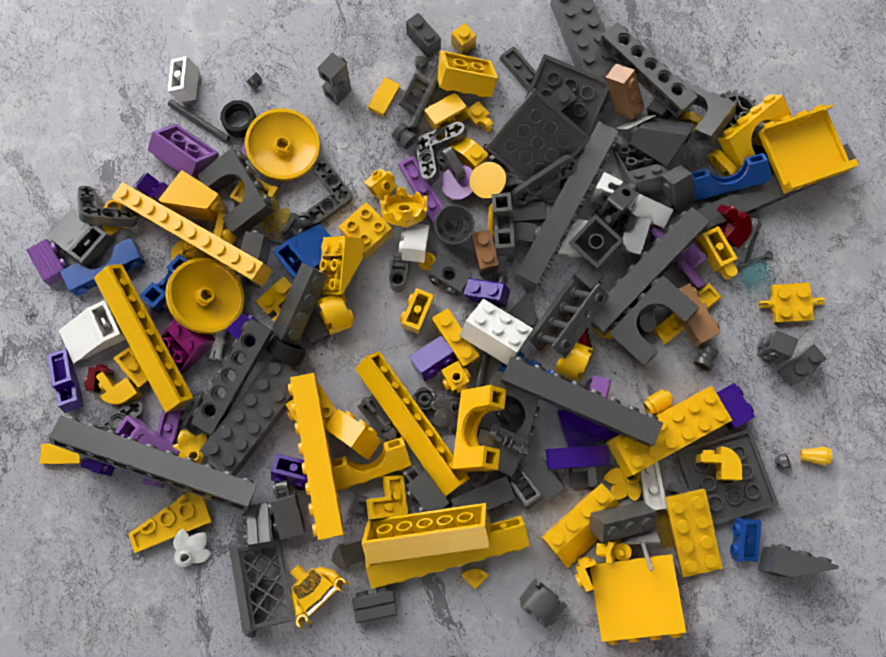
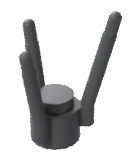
[745,217,762,262]

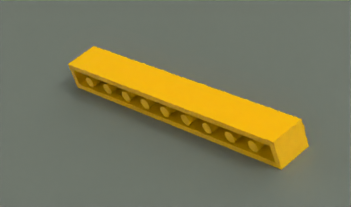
[112,182,273,287]

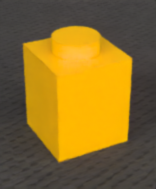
[451,23,477,55]

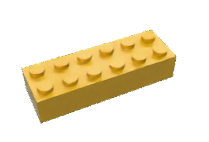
[606,386,732,477]
[361,503,491,564]

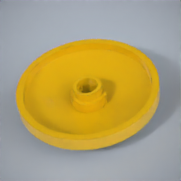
[245,108,320,181]
[165,258,245,334]

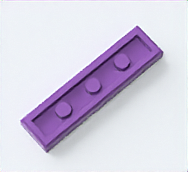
[398,156,444,226]
[142,409,184,488]

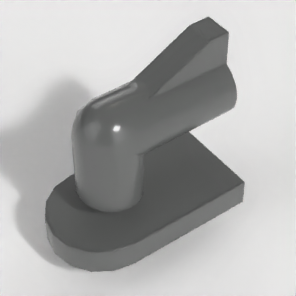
[281,212,314,237]

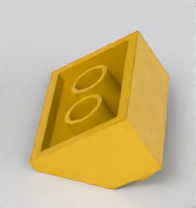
[437,51,498,98]

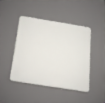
[615,115,656,129]

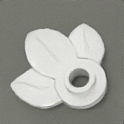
[173,529,211,567]

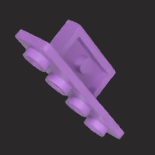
[650,227,708,288]

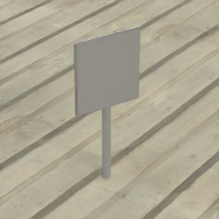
[624,528,660,572]

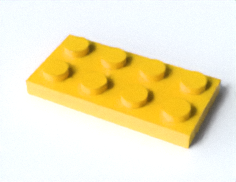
[664,488,723,577]

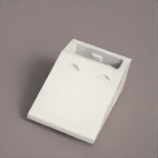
[59,300,126,364]

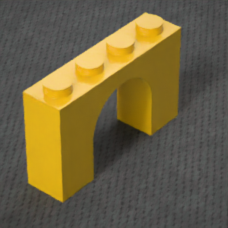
[718,94,793,170]
[452,385,506,472]

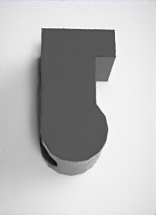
[635,302,657,335]

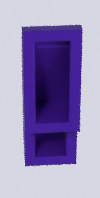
[47,348,84,413]
[545,445,610,470]

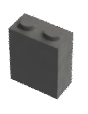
[234,230,271,289]

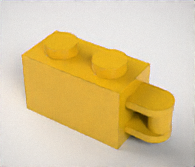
[696,226,738,280]

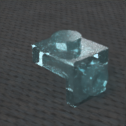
[739,259,772,287]

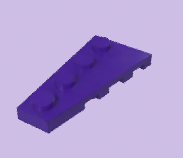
[557,411,621,447]

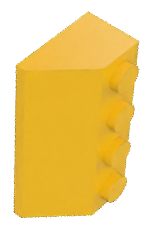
[540,483,620,569]

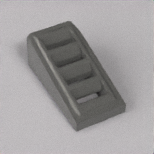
[504,463,543,509]

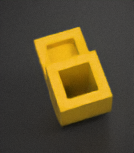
[96,372,143,407]
[696,446,742,481]

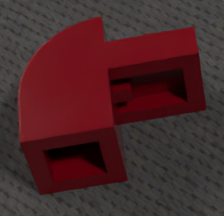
[716,204,752,249]

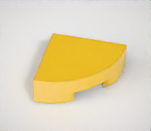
[461,569,489,590]

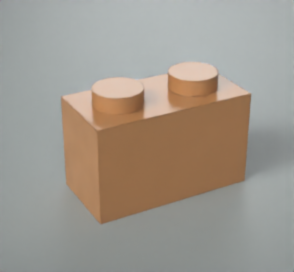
[471,229,499,275]

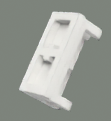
[590,172,623,206]
[629,193,673,228]

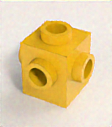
[364,169,398,200]
[441,361,471,394]

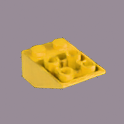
[320,236,364,295]

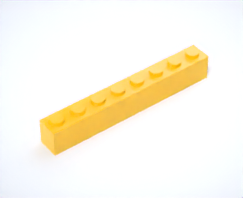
[94,264,194,413]
[355,351,470,497]
[288,373,345,540]
[365,516,530,589]

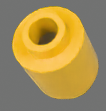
[643,389,673,415]

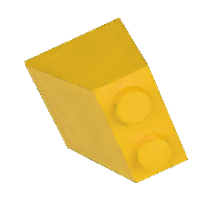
[158,170,227,222]

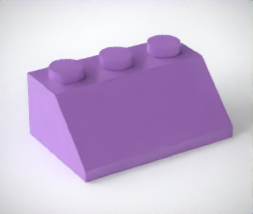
[147,124,219,178]

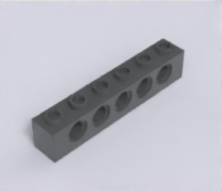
[599,22,698,119]
[191,319,275,435]

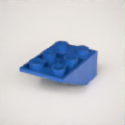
[273,224,331,279]

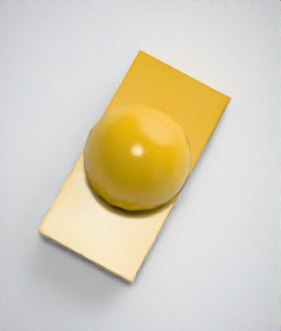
[214,213,237,244]

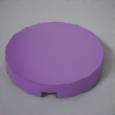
[441,165,474,201]

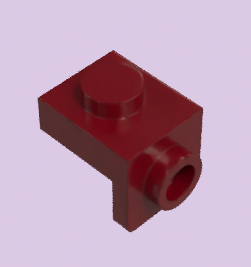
[84,364,114,394]

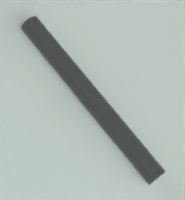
[168,99,230,143]

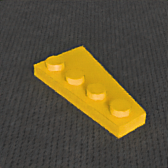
[128,492,213,553]

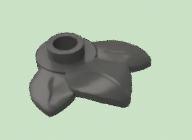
[430,397,460,434]

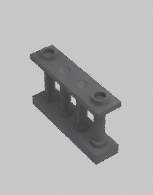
[528,279,609,358]

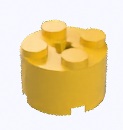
[316,293,354,336]
[555,343,593,383]

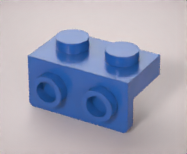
[730,518,762,562]

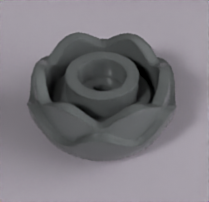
[413,387,437,412]

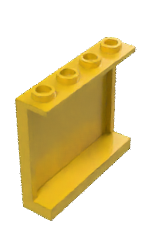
[758,104,859,194]
[590,554,686,645]

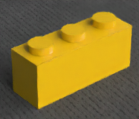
[432,308,480,368]

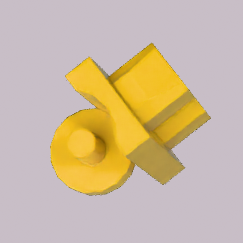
[596,538,632,563]

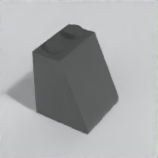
[629,117,695,167]

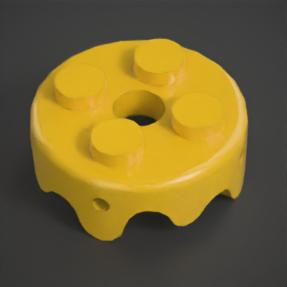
[380,187,428,228]

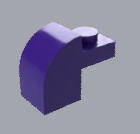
[133,172,169,204]
[80,459,115,477]

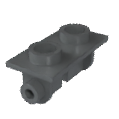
[180,390,210,431]
[357,394,394,436]

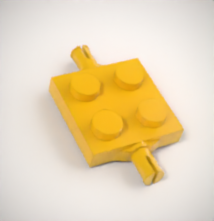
[758,283,825,323]

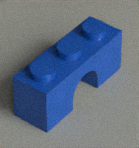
[139,254,188,313]

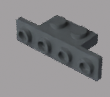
[397,67,438,130]

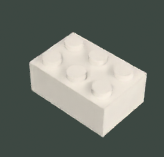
[459,299,533,365]

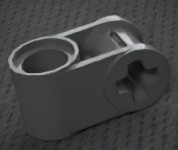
[389,254,410,292]

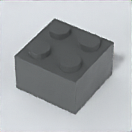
[569,214,624,269]

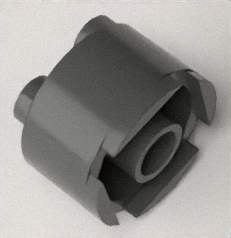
[519,579,567,628]

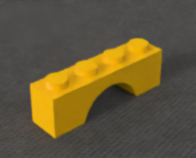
[332,437,412,491]

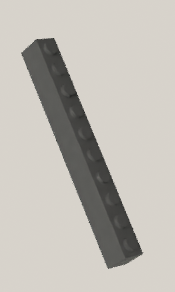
[514,121,618,290]
[697,143,858,234]
[49,416,257,513]

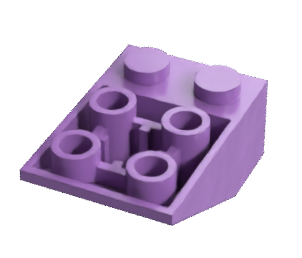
[115,415,180,485]

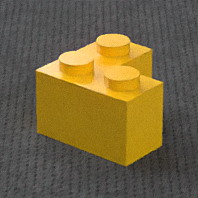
[326,409,382,461]

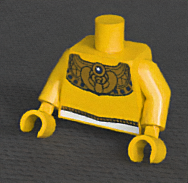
[290,564,350,630]

